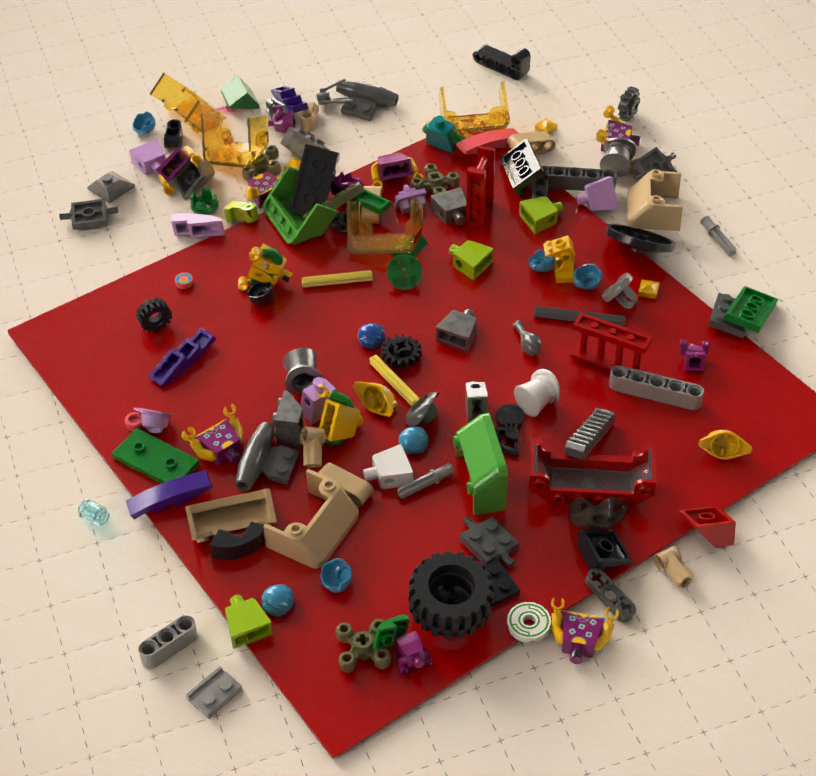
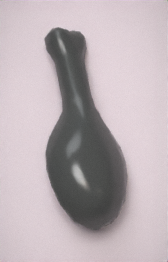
[513,320,541,356]

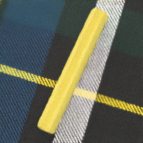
[302,270,373,288]
[370,355,420,406]

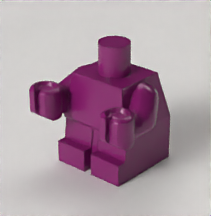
[268,106,296,134]
[680,340,710,371]
[395,631,433,675]

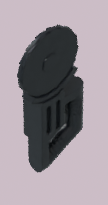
[494,404,525,457]

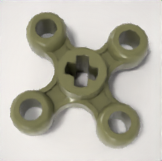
[240,145,281,181]
[411,163,460,195]
[336,619,391,673]

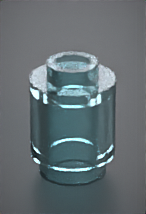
[78,499,110,526]

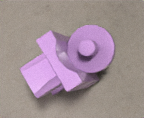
[394,185,426,214]

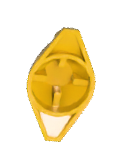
[353,382,398,417]
[699,430,752,460]

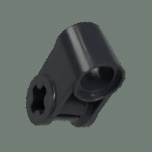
[164,119,183,148]

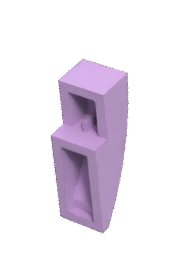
[171,213,225,238]

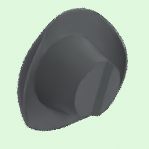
[405,392,440,426]

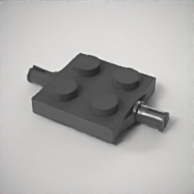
[632,146,677,183]
[59,199,119,230]
[459,516,519,569]

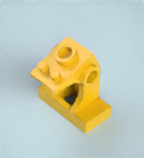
[543,235,575,283]

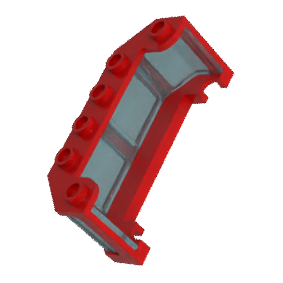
[529,438,656,508]

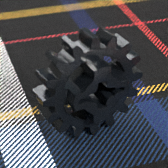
[381,334,422,370]

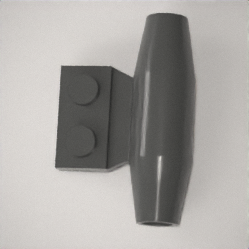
[336,80,399,121]
[235,422,300,491]

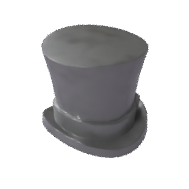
[600,138,637,177]
[283,348,323,395]

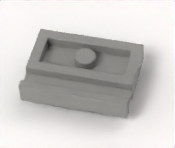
[186,666,242,719]

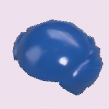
[358,323,386,350]

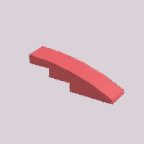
[456,128,519,154]

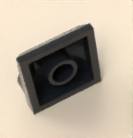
[577,529,633,571]

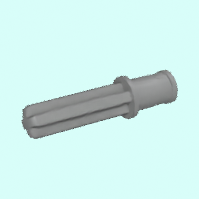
[700,216,737,256]
[397,463,454,499]

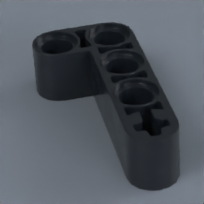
[472,44,531,80]

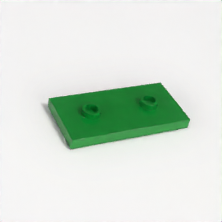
[723,286,778,334]
[111,428,200,484]

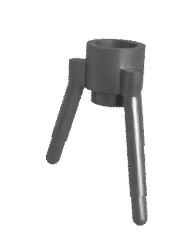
[316,78,353,105]
[265,96,296,122]

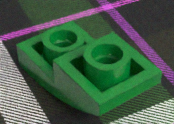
[373,614,410,649]

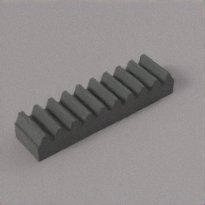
[565,408,615,460]

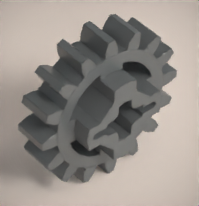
[618,86,640,122]

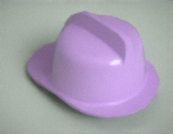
[134,408,174,433]

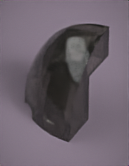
[569,496,627,529]

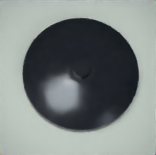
[605,224,676,253]

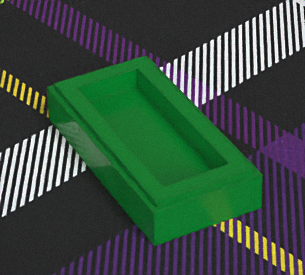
[353,189,391,215]

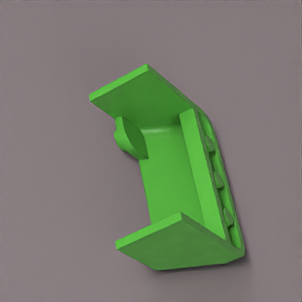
[263,166,338,245]
[453,413,508,515]

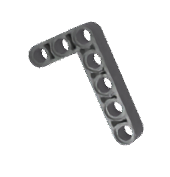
[532,165,617,199]

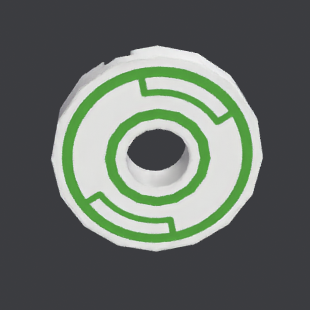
[507,602,551,643]

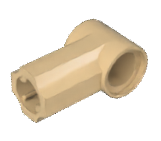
[300,102,319,132]
[299,427,326,468]
[654,546,694,589]

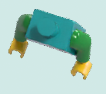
[422,115,474,153]

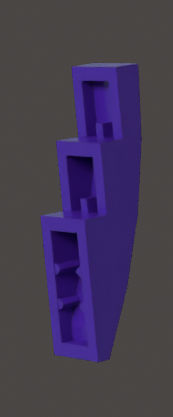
[271,86,309,113]
[148,328,216,387]
[126,471,212,520]

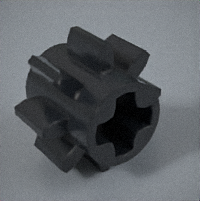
[331,211,352,234]

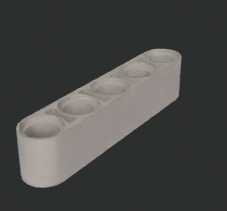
[609,366,704,410]

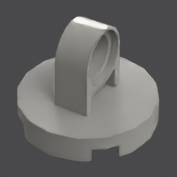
[602,272,638,309]

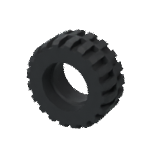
[408,551,494,639]

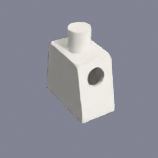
[363,444,413,489]

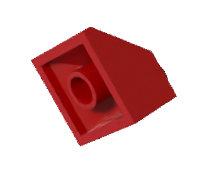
[679,505,736,548]

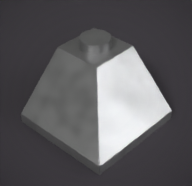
[176,159,215,200]
[87,171,135,203]

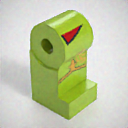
[224,201,259,223]

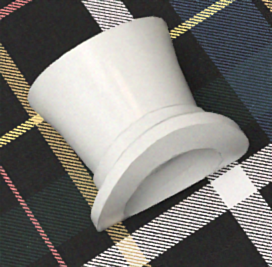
[514,369,560,417]

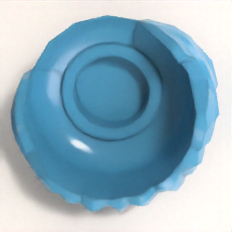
[132,111,156,135]
[528,249,555,272]
[573,263,603,290]
[398,426,429,455]
[320,558,353,593]
[262,584,295,617]

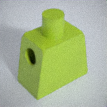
[519,196,563,234]
[449,240,494,280]
[225,595,273,649]

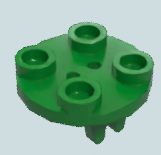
[386,254,422,290]

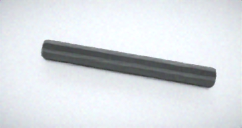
[534,306,626,327]

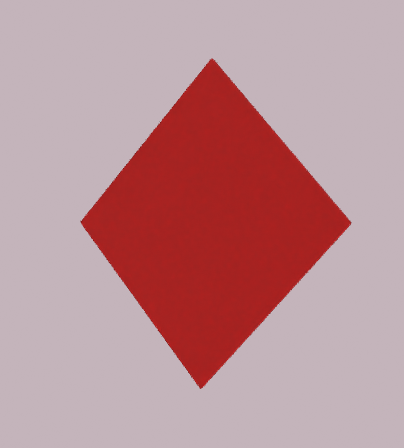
[7,117,816,758]

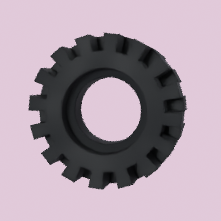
[136,297,173,332]

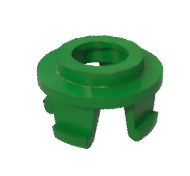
[190,188,219,215]

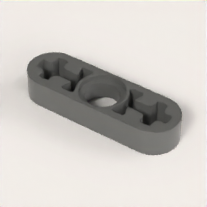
[585,568,636,622]

